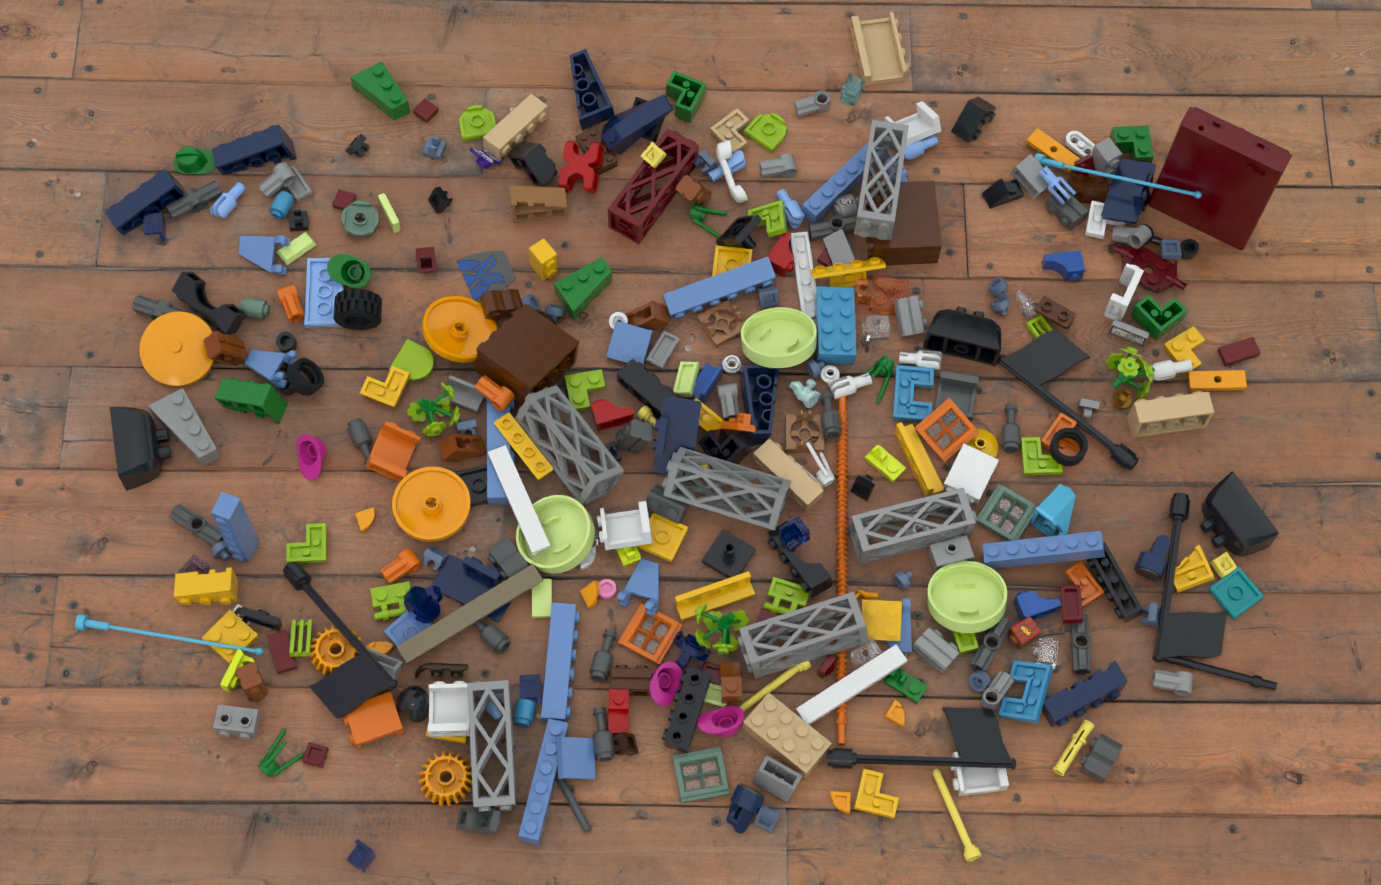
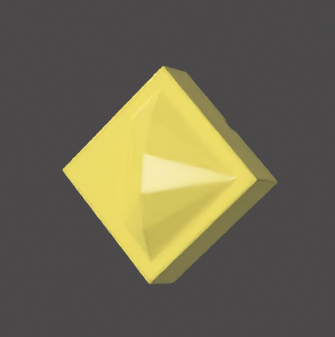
[641,142,667,168]
[1210,551,1237,578]

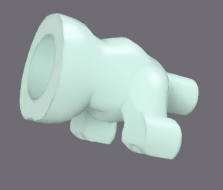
[789,379,821,408]

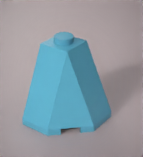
[1030,484,1076,537]

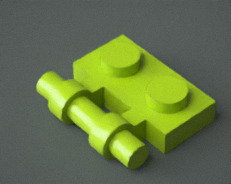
[763,577,809,617]
[370,581,413,621]

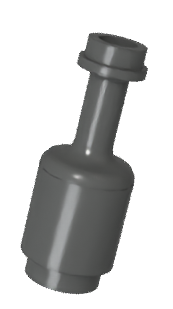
[820,392,842,440]
[1001,403,1021,453]
[347,418,372,465]
[473,620,511,654]
[589,629,617,682]
[592,707,615,762]

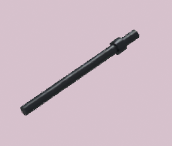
[1164,657,1277,690]

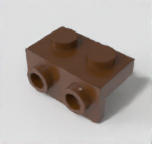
[1069,174,1107,204]
[1034,295,1076,329]

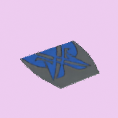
[456,251,516,301]

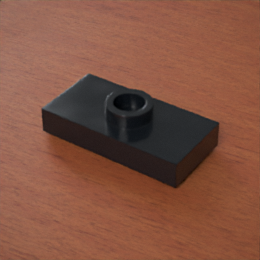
[240,606,282,631]

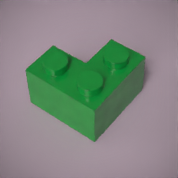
[666,71,706,123]
[1110,125,1154,163]
[1131,295,1188,341]

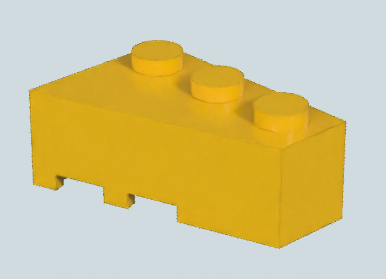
[174,567,238,605]

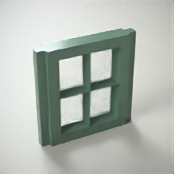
[977,484,1037,541]
[673,747,730,803]

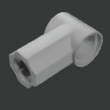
[794,90,830,117]
[759,153,797,178]
[259,162,297,198]
[1112,225,1152,249]
[717,383,739,421]
[1151,669,1193,696]
[980,671,1014,711]

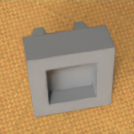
[1078,398,1100,418]

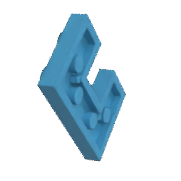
[893,365,934,422]
[998,660,1053,723]

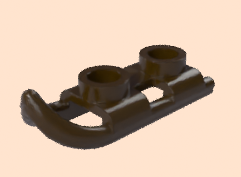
[415,663,468,678]

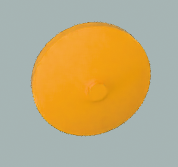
[422,296,497,363]
[139,312,215,387]
[392,467,471,542]

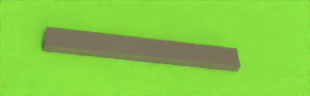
[397,564,543,664]

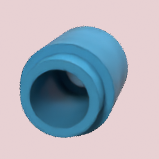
[269,191,294,220]
[513,696,536,728]

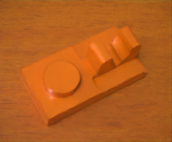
[721,413,756,432]

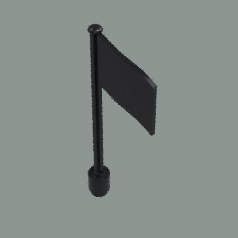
[997,329,1139,471]
[1152,493,1227,663]
[283,562,398,719]
[828,707,1016,770]

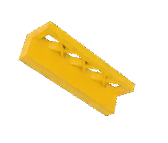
[894,422,944,497]
[675,571,755,622]

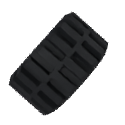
[333,289,382,330]

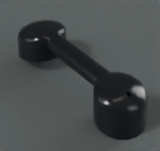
[1139,224,1199,260]
[276,332,297,395]

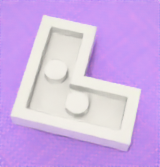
[1085,201,1125,239]

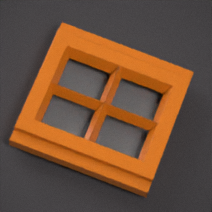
[914,398,979,462]
[618,603,683,666]

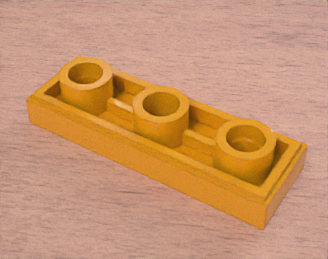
[1026,128,1080,173]
[1187,370,1247,391]

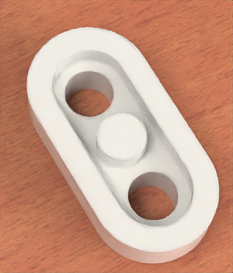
[1065,131,1095,158]

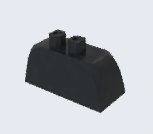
[923,307,1001,366]
[110,407,172,491]
[1200,472,1279,556]

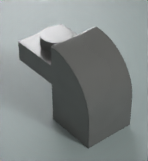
[456,807,501,836]

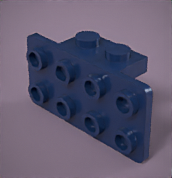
[1101,159,1156,224]
[652,397,701,476]
[432,555,513,622]

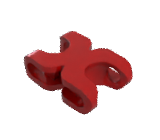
[558,140,604,194]

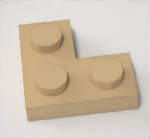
[710,108,749,154]

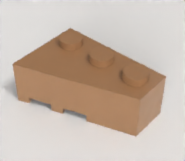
[509,185,568,223]

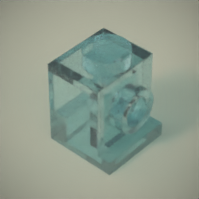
[840,73,865,106]

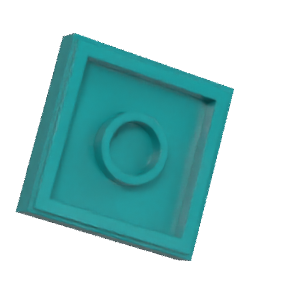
[1208,566,1264,620]

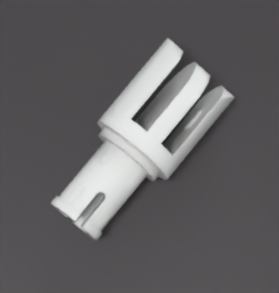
[899,350,942,370]
[1152,359,1193,381]
[828,373,872,400]

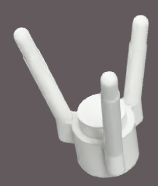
[796,442,835,488]

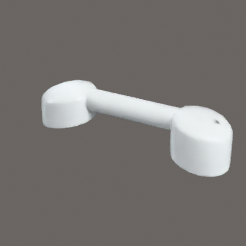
[716,140,748,203]

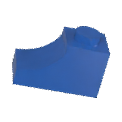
[1042,250,1085,281]
[1013,590,1062,621]

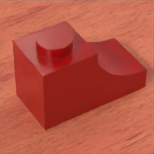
[767,232,795,277]
[591,399,634,432]
[608,689,629,735]

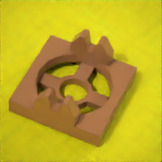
[697,300,745,347]
[786,410,824,452]

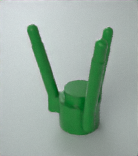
[689,204,727,238]
[864,356,894,404]
[257,729,305,777]

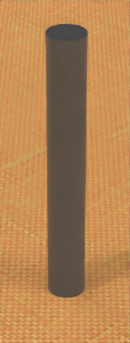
[556,778,592,833]

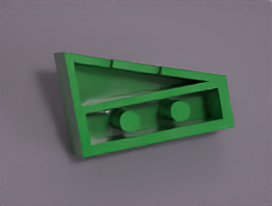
[350,61,410,120]
[554,257,612,321]
[215,378,288,424]

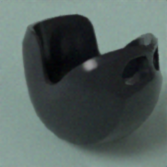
[396,686,429,723]

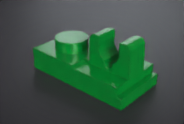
[883,668,928,704]

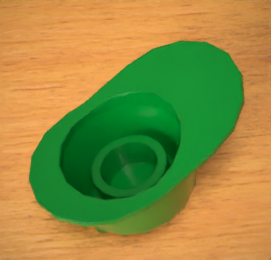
[173,146,216,175]
[327,254,371,288]

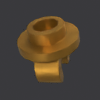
[1113,388,1132,409]

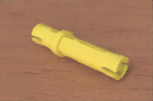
[1053,720,1095,776]

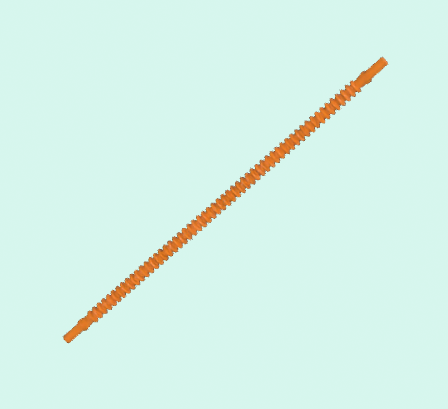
[835,396,848,745]

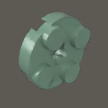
[341,201,379,238]

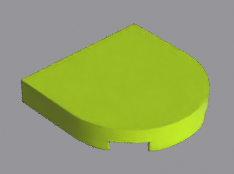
[459,105,496,142]
[743,113,787,153]
[389,339,434,382]

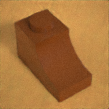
[625,301,669,330]
[438,434,486,462]
[720,662,742,704]

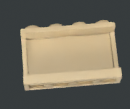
[850,12,909,86]

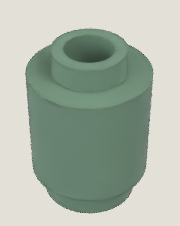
[240,297,270,319]

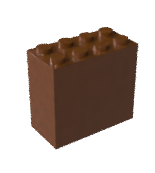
[864,181,942,266]
[475,304,579,405]

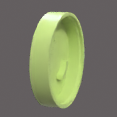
[741,307,817,368]
[516,495,595,574]
[927,561,1007,633]

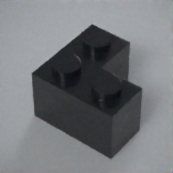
[951,97,996,143]
[506,141,558,186]
[698,429,756,470]

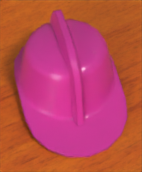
[296,434,327,480]
[649,661,682,706]
[697,705,745,738]

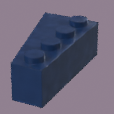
[569,49,615,130]
[212,124,297,175]
[105,169,186,235]
[739,364,780,443]
[1042,660,1128,727]

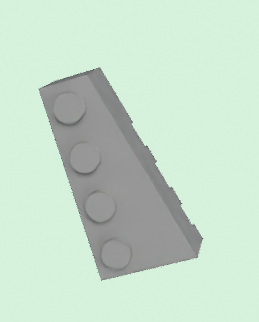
[148,388,220,467]

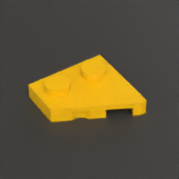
[1173,545,1214,593]

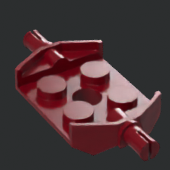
[1112,244,1187,293]

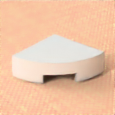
[579,546,596,570]

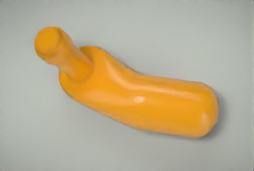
[855,590,879,600]

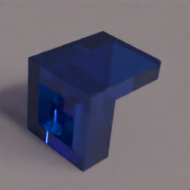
[143,212,166,240]
[779,516,810,551]
[520,674,541,703]
[346,839,376,873]

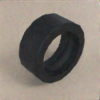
[287,358,324,396]
[1050,428,1088,466]

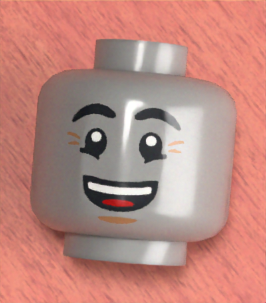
[833,194,859,217]

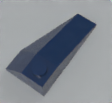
[601,95,674,154]

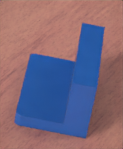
[691,363,723,404]

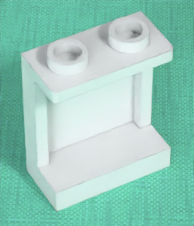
[884,101,941,146]
[1103,263,1144,321]
[943,444,999,505]
[597,501,652,550]
[428,681,470,737]
[949,752,1009,796]

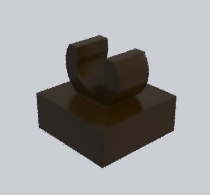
[613,732,638,756]

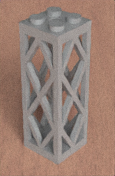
[854,120,909,240]
[515,385,624,505]
[662,447,791,531]
[848,487,977,565]
[738,592,869,679]
[467,680,517,812]

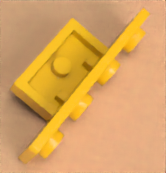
[810,257,886,287]
[494,413,553,480]

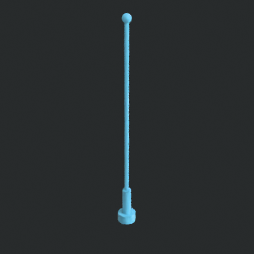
[1035,153,1202,198]
[75,614,263,656]

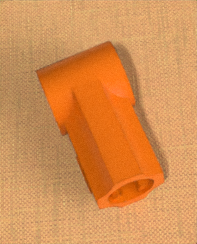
[276,284,305,322]
[474,375,515,412]
[380,548,422,585]

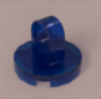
[404,586,443,624]
[673,631,711,671]

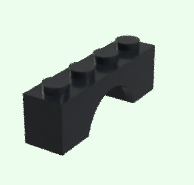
[171,271,246,334]
[767,521,832,598]

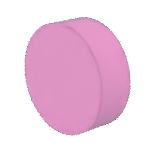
[598,579,617,600]

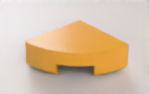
[355,507,375,533]
[580,581,600,608]
[366,641,395,655]
[885,700,905,728]
[830,791,851,814]

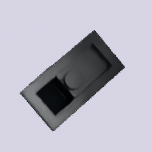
[982,178,1024,209]

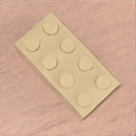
[1127,391,1214,438]
[742,693,832,780]

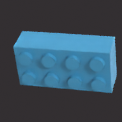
[814,286,856,365]

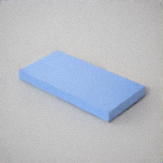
[304,258,344,328]

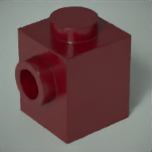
[416,247,437,273]

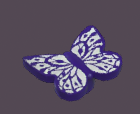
[469,147,503,169]

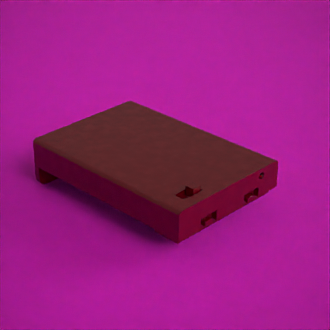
[1148,107,1292,250]

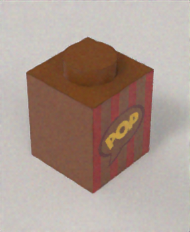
[1008,616,1041,650]

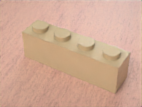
[483,94,548,160]
[752,438,824,512]

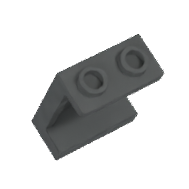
[934,371,979,426]

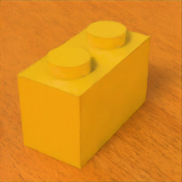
[529,238,558,281]

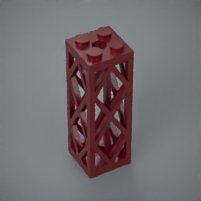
[608,128,699,244]

